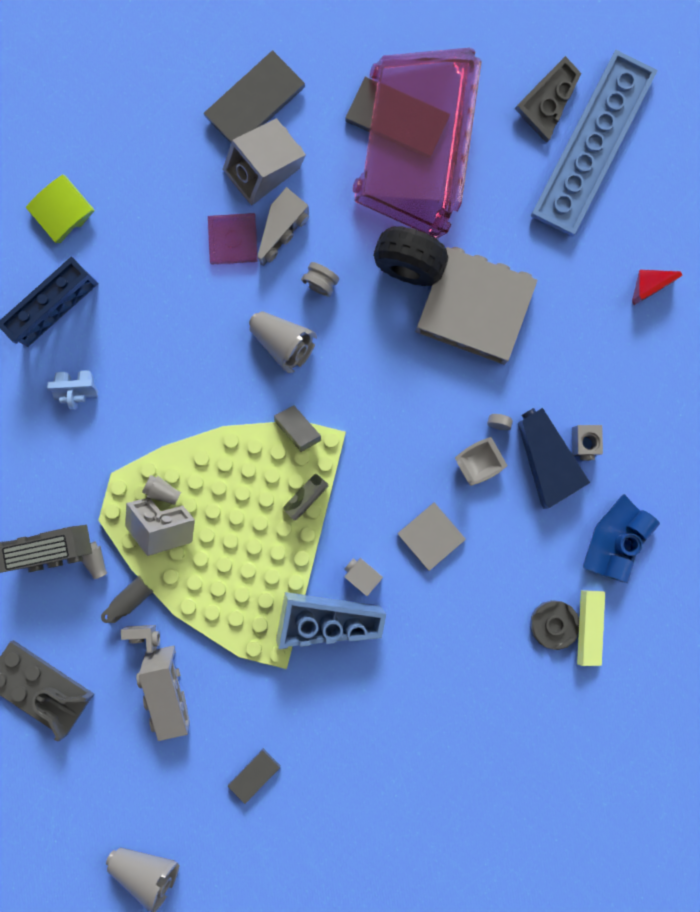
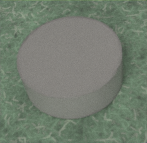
[487,414,513,430]

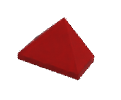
[632,270,683,305]

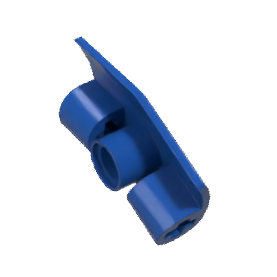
[583,494,660,583]

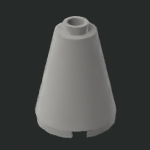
[249,311,317,373]
[106,847,180,912]

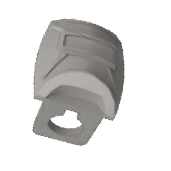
[455,437,508,486]

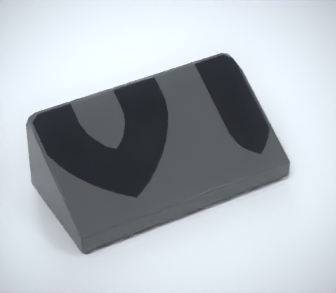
[283,474,329,520]

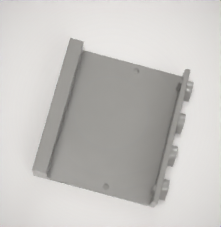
[415,247,538,365]

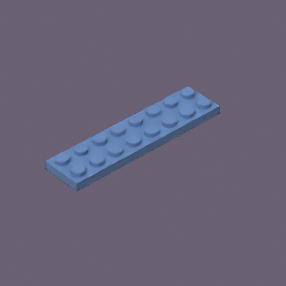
[531,50,658,237]

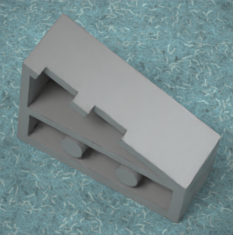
[136,645,190,741]

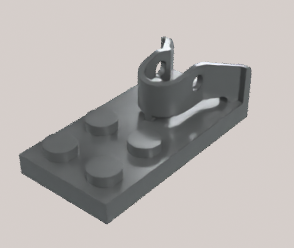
[0,640,94,741]

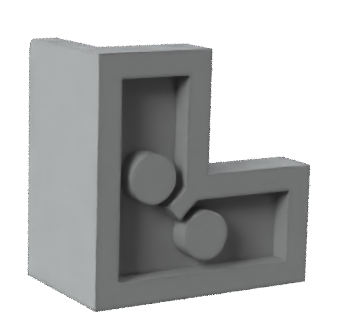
[125,498,195,556]

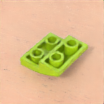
[26,174,95,243]

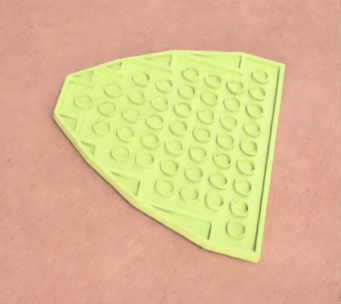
[98,422,346,669]

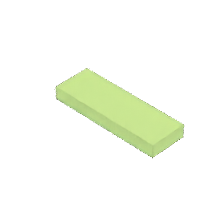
[577,590,605,666]

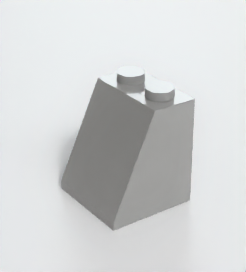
[223,118,306,205]

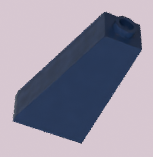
[518,408,590,509]

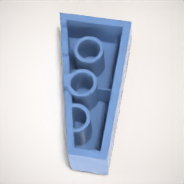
[276,592,386,649]

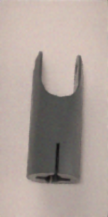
[101,575,154,623]

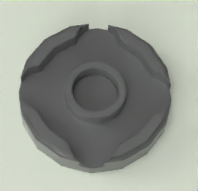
[530,600,579,650]

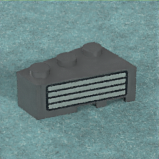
[0,525,92,573]

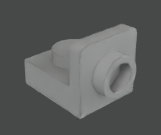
[121,625,160,653]

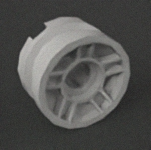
[301,262,339,297]

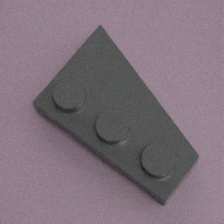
[514,56,582,143]

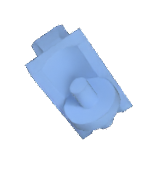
[47,370,98,410]

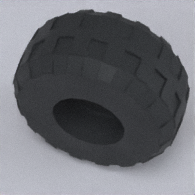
[373,226,449,286]

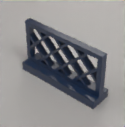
[0,256,99,347]

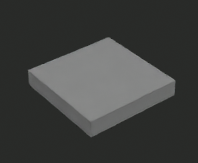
[397,502,466,571]

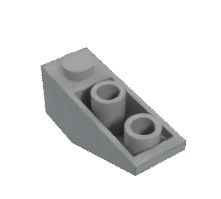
[258,187,309,266]

